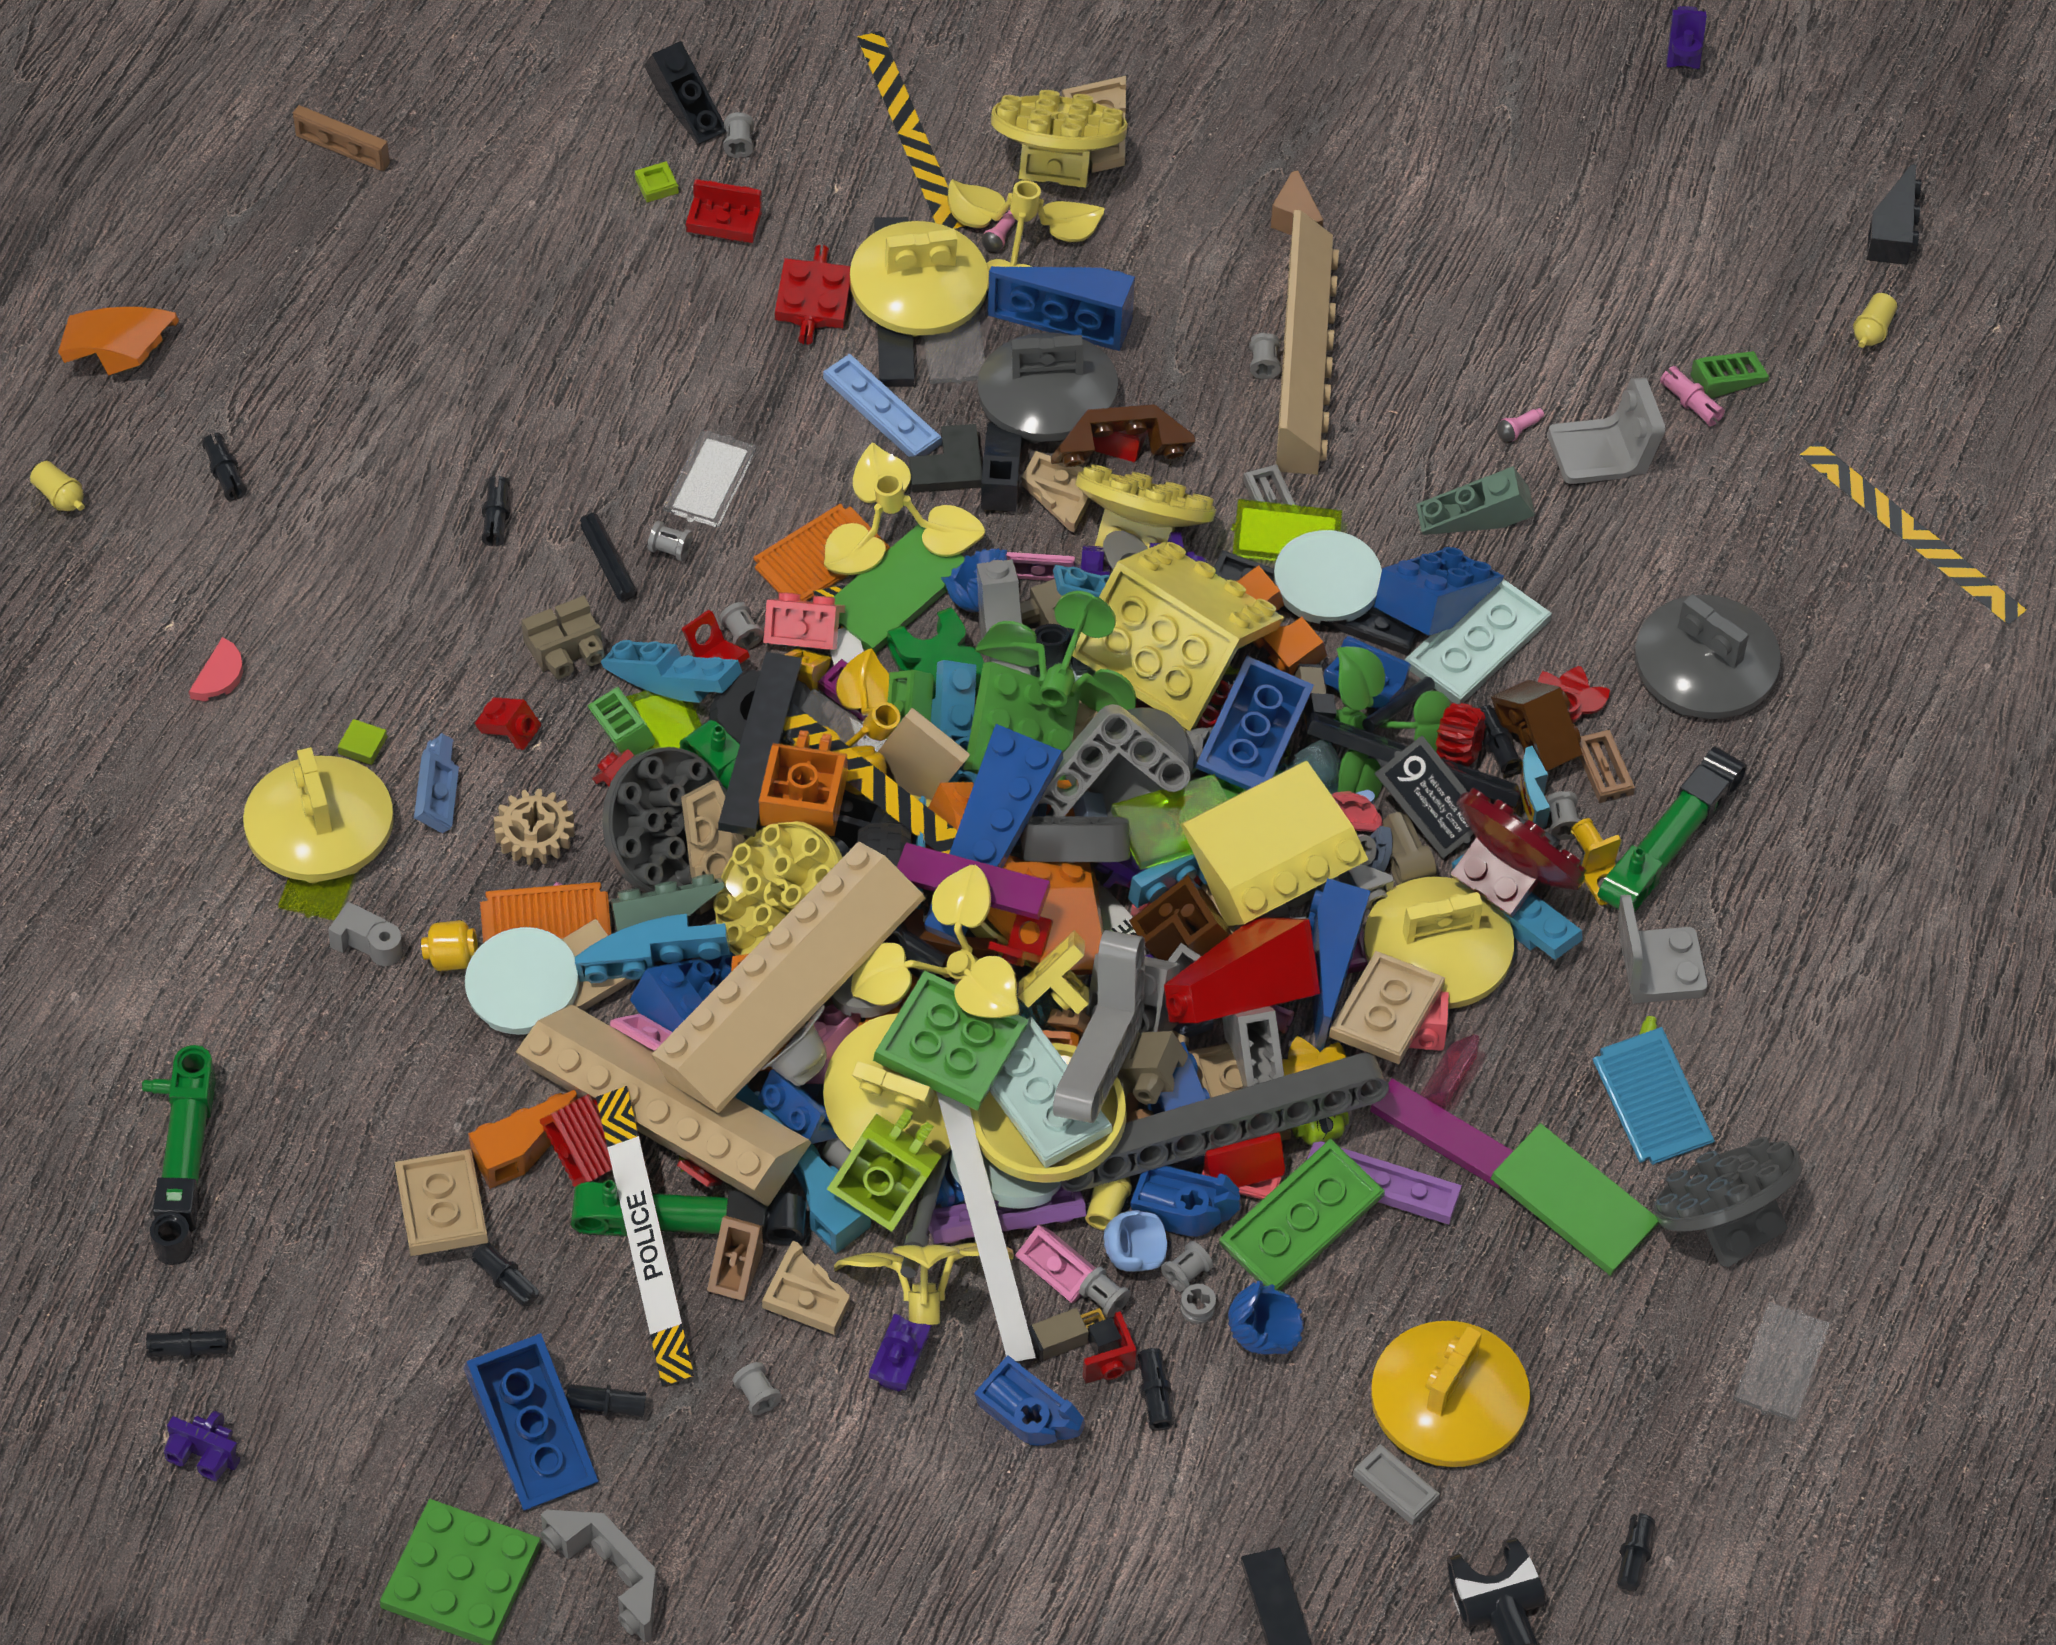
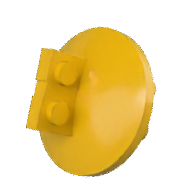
[1371,1321,1530,1467]

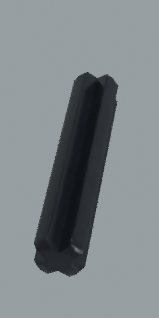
[580,512,635,601]

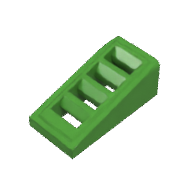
[1691,351,1769,399]
[587,687,655,756]

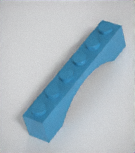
[735,1085,871,1254]

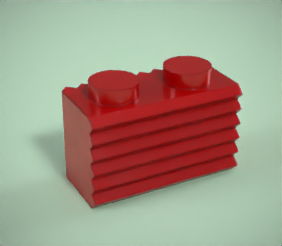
[540,1094,612,1187]

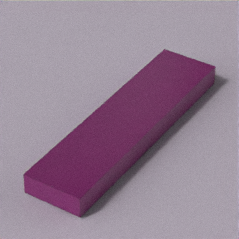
[897,843,1051,920]
[1370,1078,1513,1189]

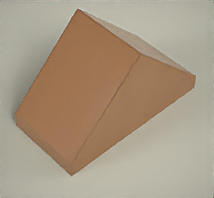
[1270,170,1323,235]
[707,1216,763,1301]

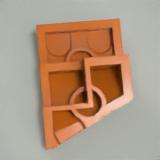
[58,307,179,376]

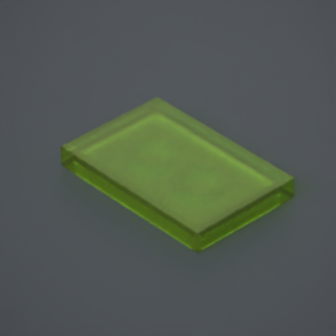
[1111,774,1228,870]

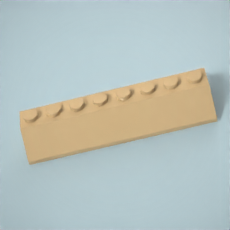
[1276,210,1339,475]
[651,841,925,1113]
[516,1004,811,1206]

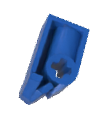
[1131,1166,1241,1237]
[974,1355,1085,1446]

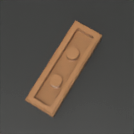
[293,105,390,171]

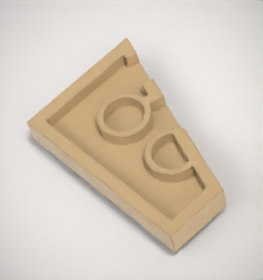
[1062,76,1126,173]
[681,780,746,915]

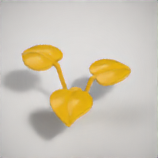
[793,648,900,748]

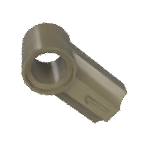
[1382,812,1436,885]

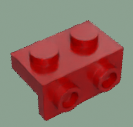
[686,179,762,243]

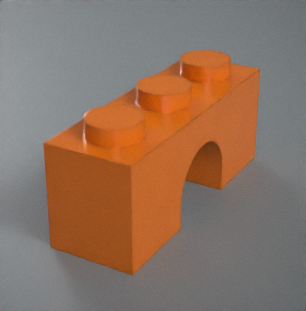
[1236,565,1327,675]

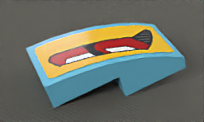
[1520,746,1550,829]

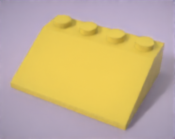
[1180,761,1368,926]

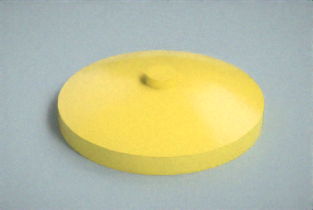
[970,1043,1127,1183]

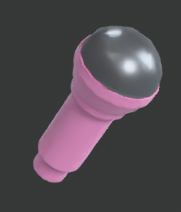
[982,210,1016,252]
[1497,408,1544,442]

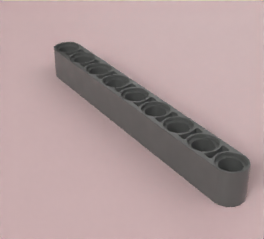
[1060,1053,1389,1192]

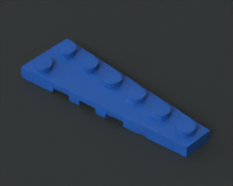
[924,724,1064,945]

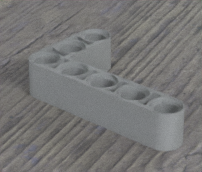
[1010,704,1190,859]
[1053,930,1145,1123]

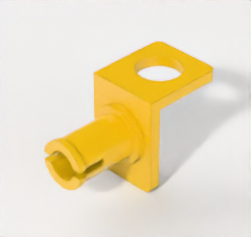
[1571,818,1621,906]

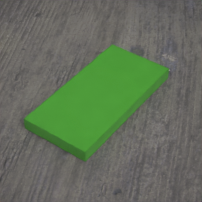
[834,524,965,654]
[1491,1123,1659,1276]
[1219,1138,1385,1291]

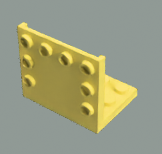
[1072,542,1284,731]

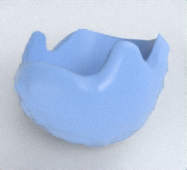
[1104,1210,1168,1272]

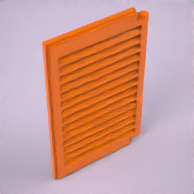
[753,504,890,601]
[480,882,611,943]

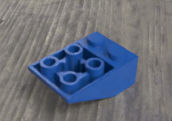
[1374,547,1504,636]
[630,952,736,1032]

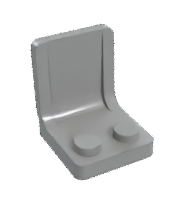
[1547,378,1665,484]
[1618,895,1707,1004]

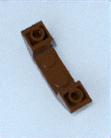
[1050,404,1195,467]

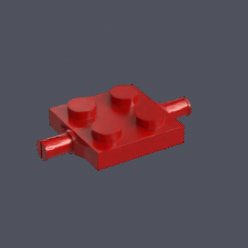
[774,245,851,345]

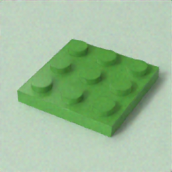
[964,662,1081,780]
[873,971,1028,1111]
[380,1499,541,1645]

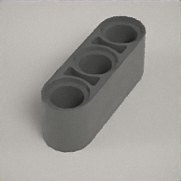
[1021,816,1130,862]

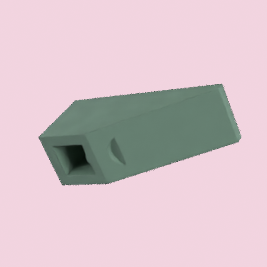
[1416,466,1535,535]
[611,874,725,932]

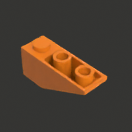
[468,1089,577,1189]

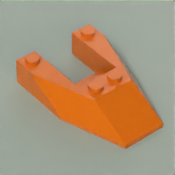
[928,780,1103,975]

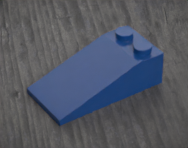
[988,266,1135,351]
[1195,656,1314,790]
[1308,878,1371,1052]
[463,1333,599,1511]

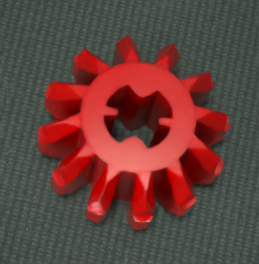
[1435,703,1486,766]

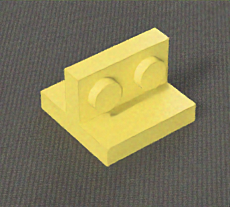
[1018,930,1089,1014]

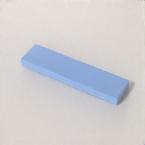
[823,354,942,457]

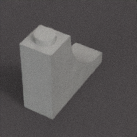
[977,559,1031,675]
[1222,1006,1284,1088]

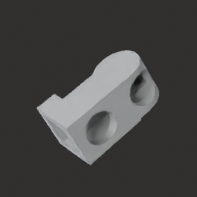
[328,902,403,966]

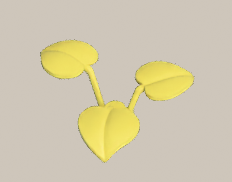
[948,179,1104,291]
[824,443,985,575]
[851,865,1020,1018]
[834,1242,1014,1325]

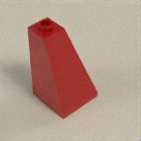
[1164,917,1320,1023]

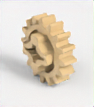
[494,789,575,865]

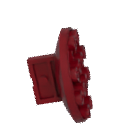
[1450,788,1587,918]

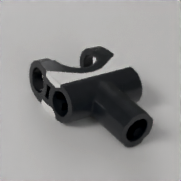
[1447,1537,1545,1645]

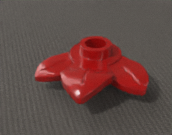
[1537,666,1610,723]

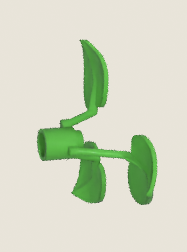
[975,591,1136,712]
[1334,646,1451,801]

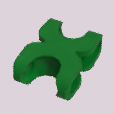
[887,608,985,699]

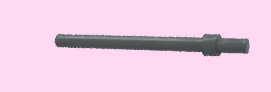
[900,1150,951,1278]

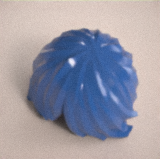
[941,548,1007,612]
[1228,1281,1304,1355]

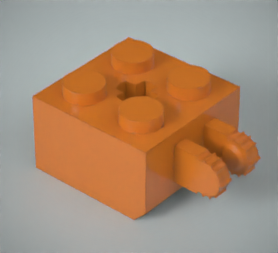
[759,730,848,836]

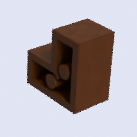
[1491,680,1583,771]
[1129,875,1232,961]

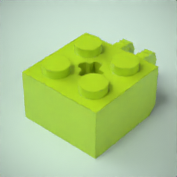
[827,1108,941,1232]

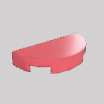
[189,637,243,701]
[1332,791,1382,832]

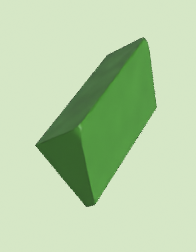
[885,670,934,741]

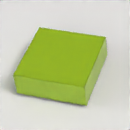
[635,161,679,203]
[337,719,387,765]

